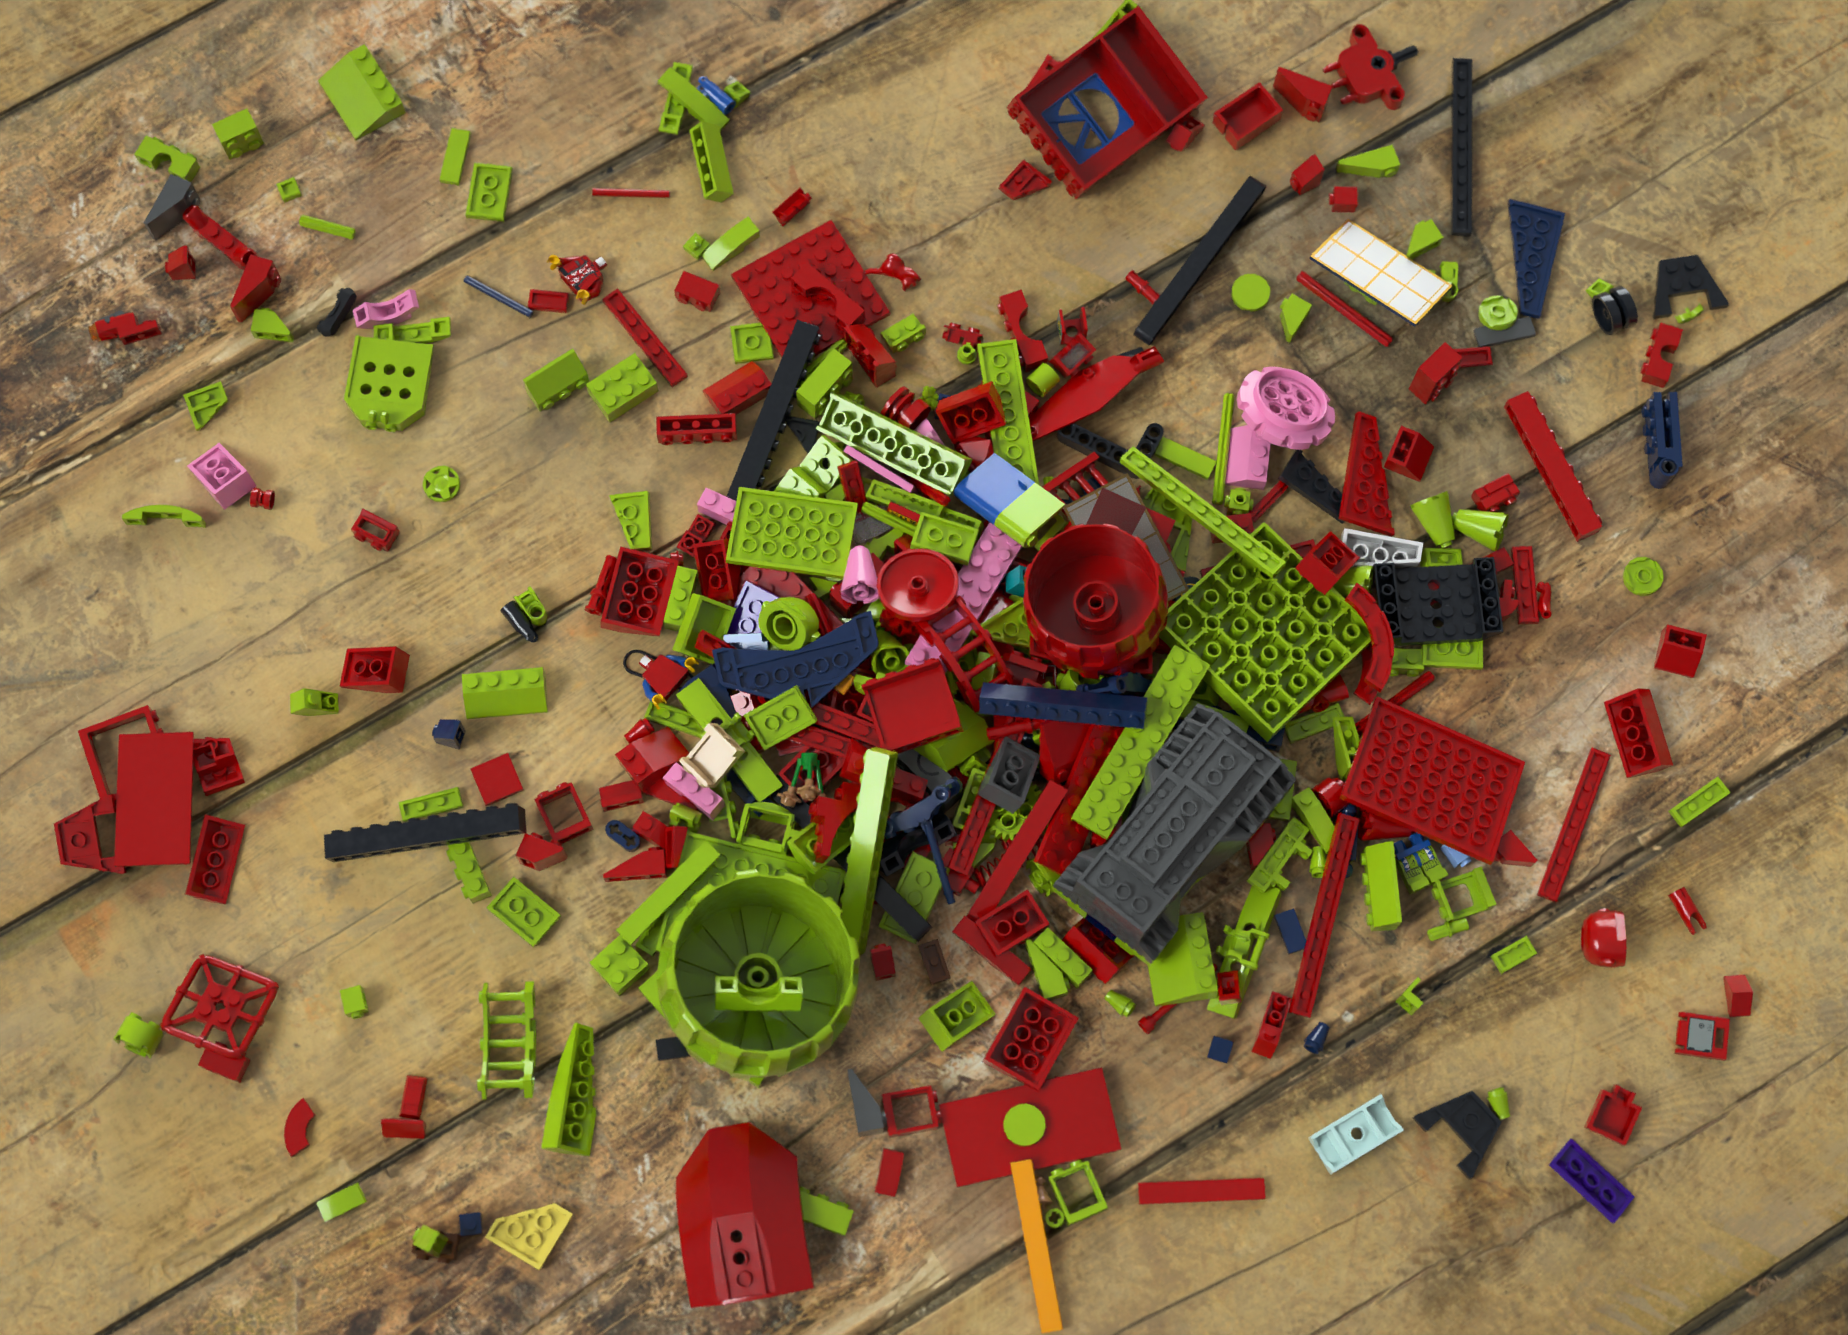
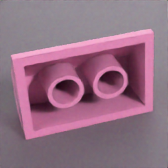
[1225,425,1271,490]

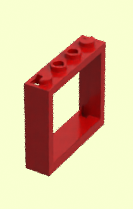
[78,705,164,806]

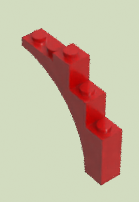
[809,782,908,864]

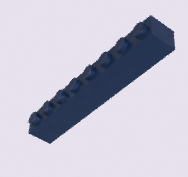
[980,682,1147,729]

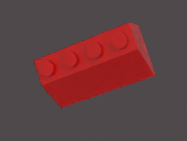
[1604,688,1674,778]

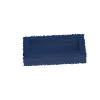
[1274,909,1306,955]

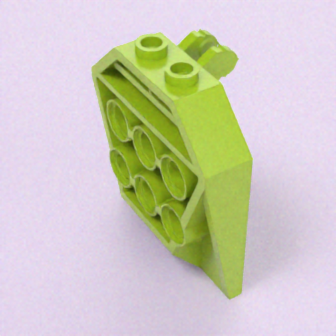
[344,335,434,432]

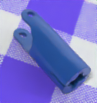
[697,76,736,115]

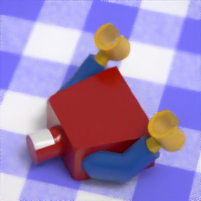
[639,654,699,710]

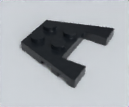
[1653,255,1729,319]
[1413,1090,1501,1180]

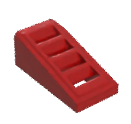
[665,826,688,869]

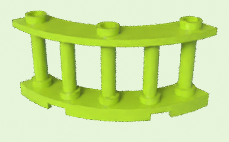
[477,981,536,1100]

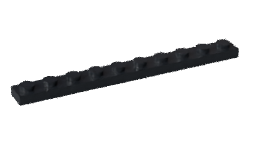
[1451,58,1472,236]

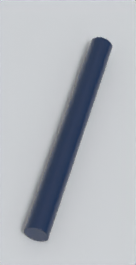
[464,275,534,318]

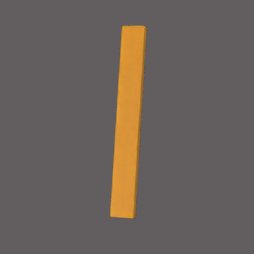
[1011,1159,1063,1333]

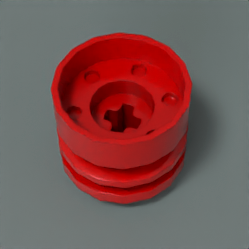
[880,386,931,430]

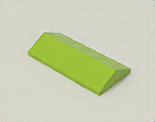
[787,811,857,874]

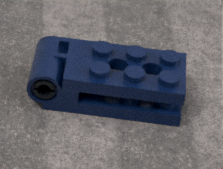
[1642,392,1683,489]

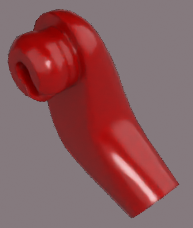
[1536,582,1552,619]

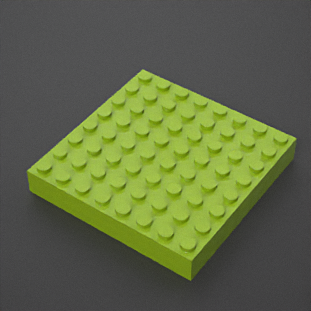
[1159,522,1371,742]

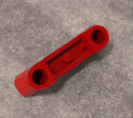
[183,205,257,270]

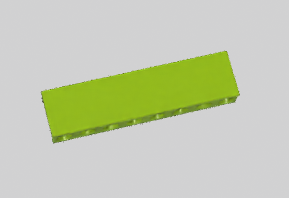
[816,393,972,496]

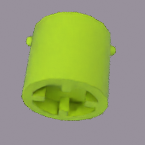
[1026,363,1060,398]

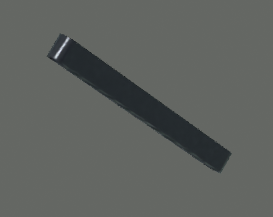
[1133,176,1266,346]
[770,774,933,942]

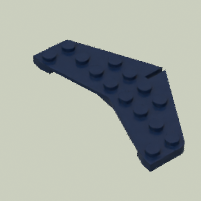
[712,611,879,709]

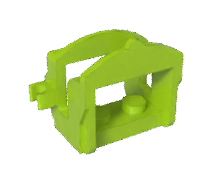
[736,802,800,856]

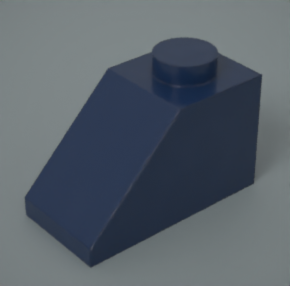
[432,719,466,750]

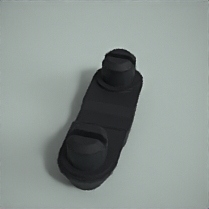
[317,288,357,337]

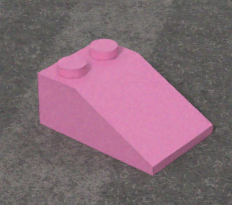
[187,443,256,510]

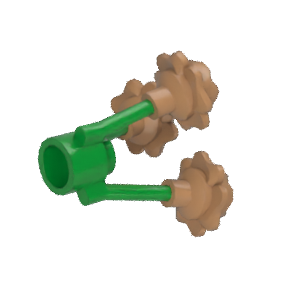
[777,753,826,807]

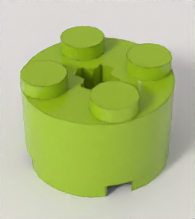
[113,1012,164,1058]

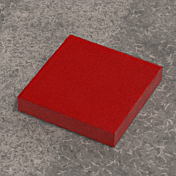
[470,753,524,806]

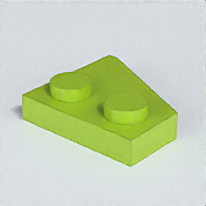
[183,381,229,431]

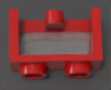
[1049,332,1096,378]

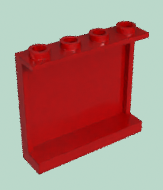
[861,658,964,754]

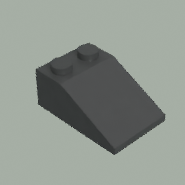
[144,174,200,240]
[978,737,1040,814]
[848,1069,887,1137]

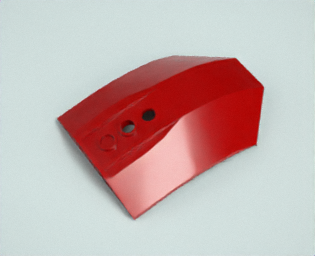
[676,1122,814,1308]

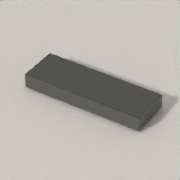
[1473,317,1536,347]

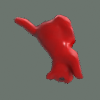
[864,253,921,292]

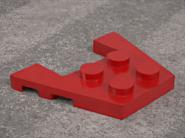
[54,794,127,874]

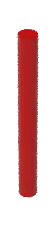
[592,188,670,198]

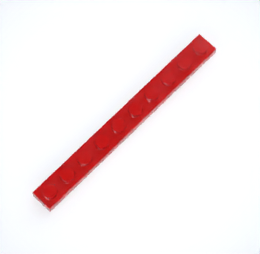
[947,678,1043,876]
[1289,813,1359,1018]

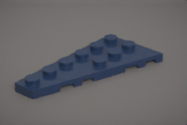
[1508,199,1565,319]

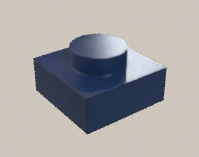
[459,1212,483,1237]

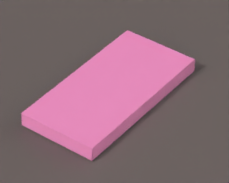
[844,445,919,495]

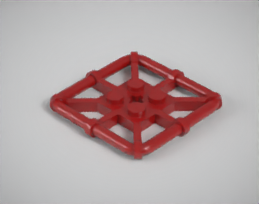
[160,954,279,1060]

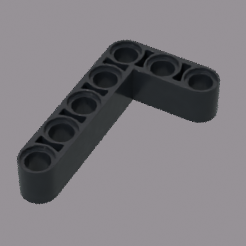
[1057,423,1164,479]

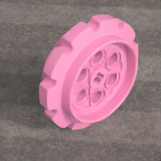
[1237,367,1335,450]

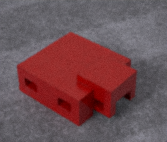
[1584,1084,1642,1146]

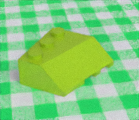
[914,698,994,772]

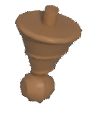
[1036,1176,1054,1210]

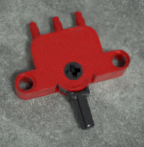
[1323,24,1418,110]

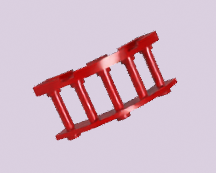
[1344,583,1394,705]
[913,595,1015,713]

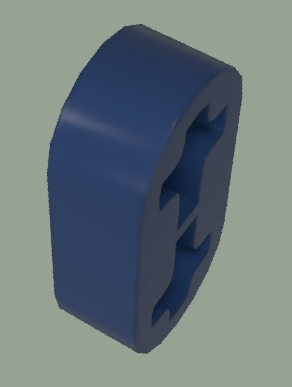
[605,820,640,852]

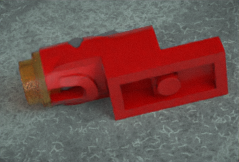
[88,310,162,345]

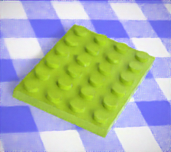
[726,487,858,579]

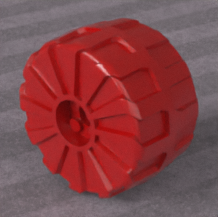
[1023,523,1168,679]

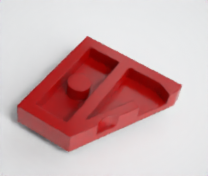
[999,159,1052,201]

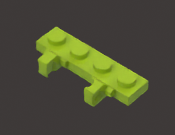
[1246,817,1313,894]

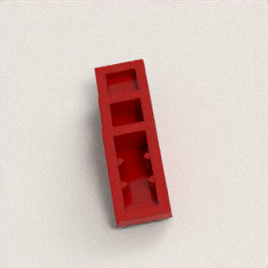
[952,916,1032,986]

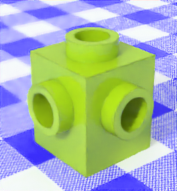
[1224,488,1253,516]

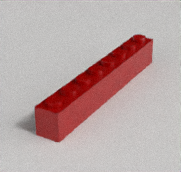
[1504,391,1603,542]

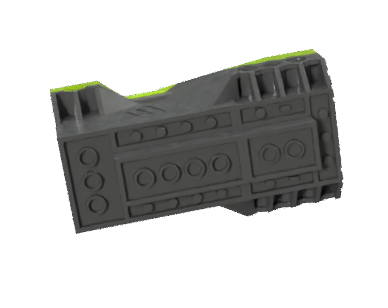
[1052,703,1296,967]

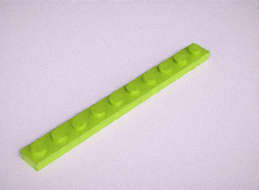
[1120,446,1286,578]

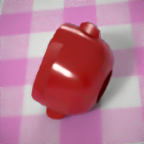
[1581,908,1627,968]

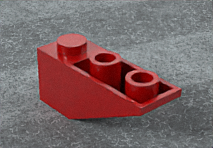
[1251,991,1292,1059]

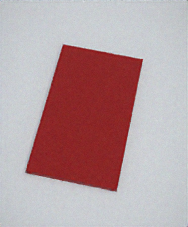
[114,731,194,867]

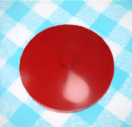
[877,549,959,622]

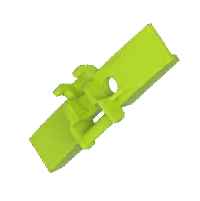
[676,678,783,802]
[1207,886,1282,1019]

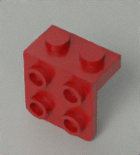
[997,650,1048,686]

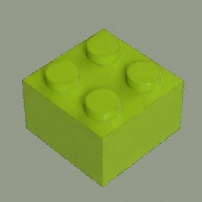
[212,108,264,160]
[590,935,650,996]

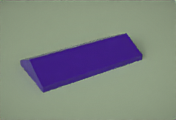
[1549,1138,1635,1224]

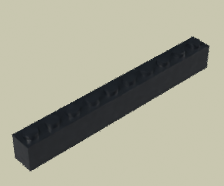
[726,319,822,501]
[324,803,527,863]

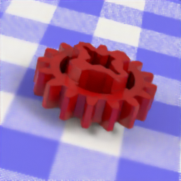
[879,609,918,638]

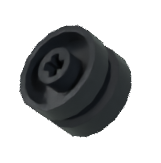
[1592,286,1638,335]

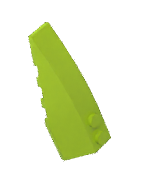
[541,1023,596,1156]

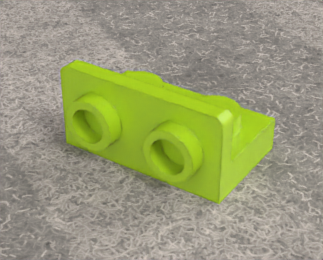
[881,313,926,354]
[1390,648,1424,677]

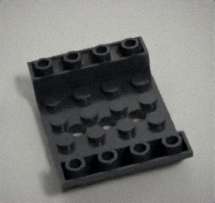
[1374,557,1504,646]

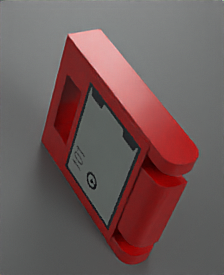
[1675,1012,1730,1061]

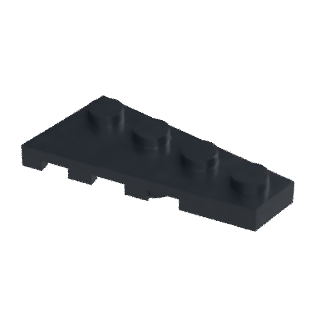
[1278,450,1345,524]

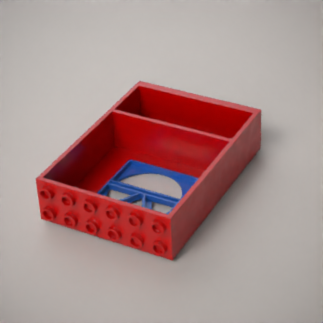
[1006,5,1208,199]

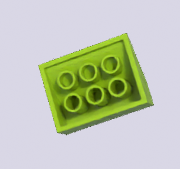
[318,44,406,140]
[1147,912,1218,1007]

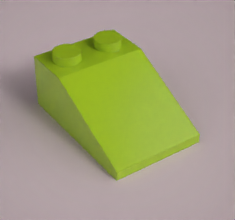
[918,981,996,1052]

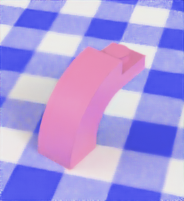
[353,289,419,329]

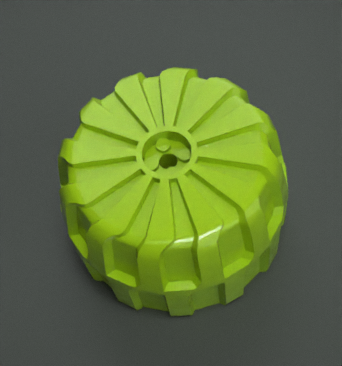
[657,869,860,1080]

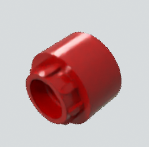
[1311,778,1348,818]

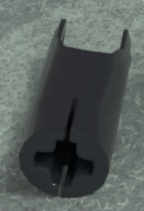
[501,600,538,643]

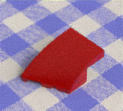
[193,737,245,796]

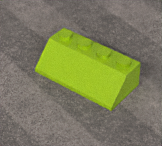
[462,667,548,719]
[1360,841,1402,931]

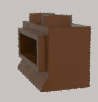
[411,1227,461,1264]

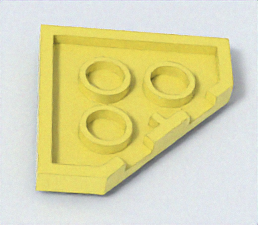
[485,1203,573,1270]

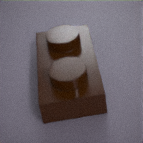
[918,939,951,985]

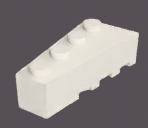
[1341,528,1423,568]

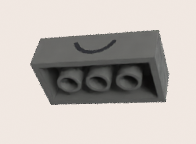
[896,749,963,814]

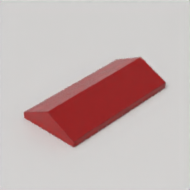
[185,815,245,904]

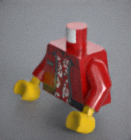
[546,255,607,305]

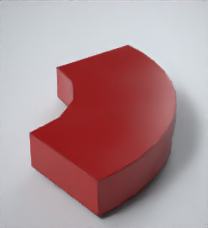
[284,1098,316,1157]

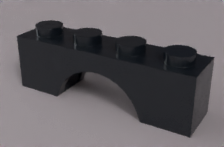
[879,810,957,876]

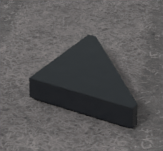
[785,416,820,453]

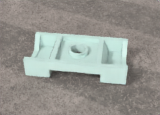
[1308,1094,1404,1175]

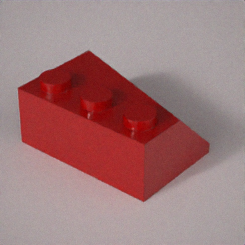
[844,323,897,388]

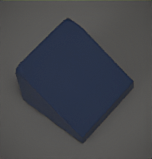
[1207,1036,1234,1064]

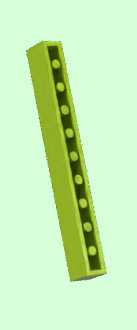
[840,747,898,955]

